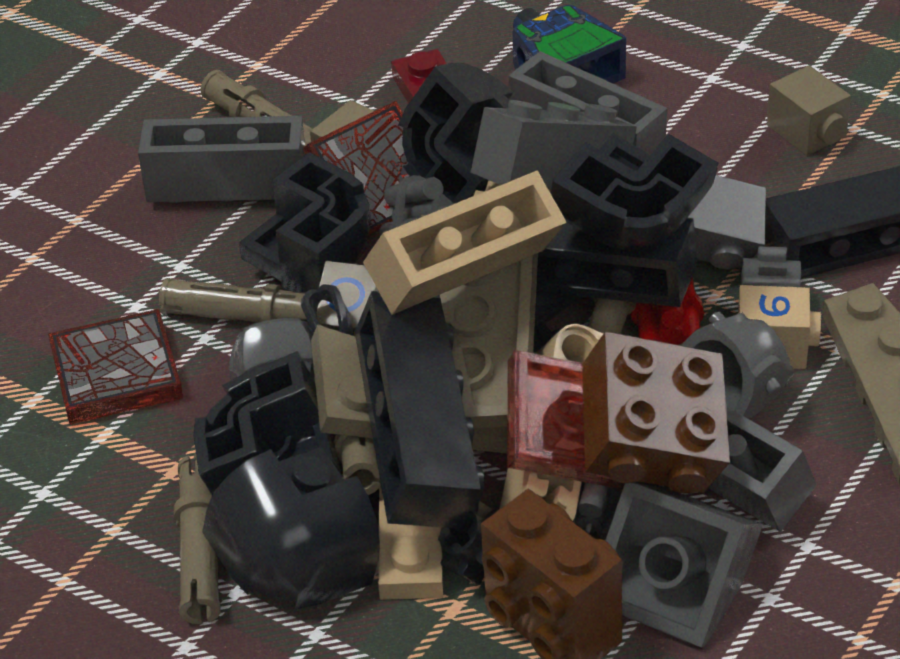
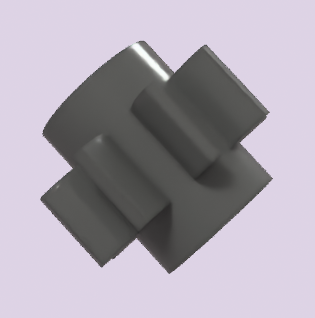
[741,246,801,287]

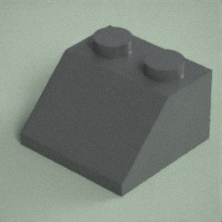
[605,482,763,647]

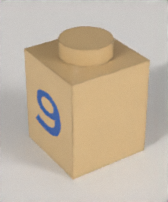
[738,285,821,369]

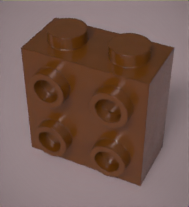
[582,331,730,494]
[481,488,622,659]

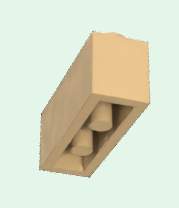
[363,171,567,315]

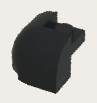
[398,63,514,203]
[550,133,719,251]
[239,152,371,293]
[193,351,342,495]
[202,447,380,609]

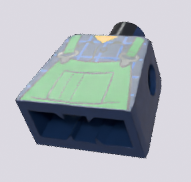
[512,5,626,83]

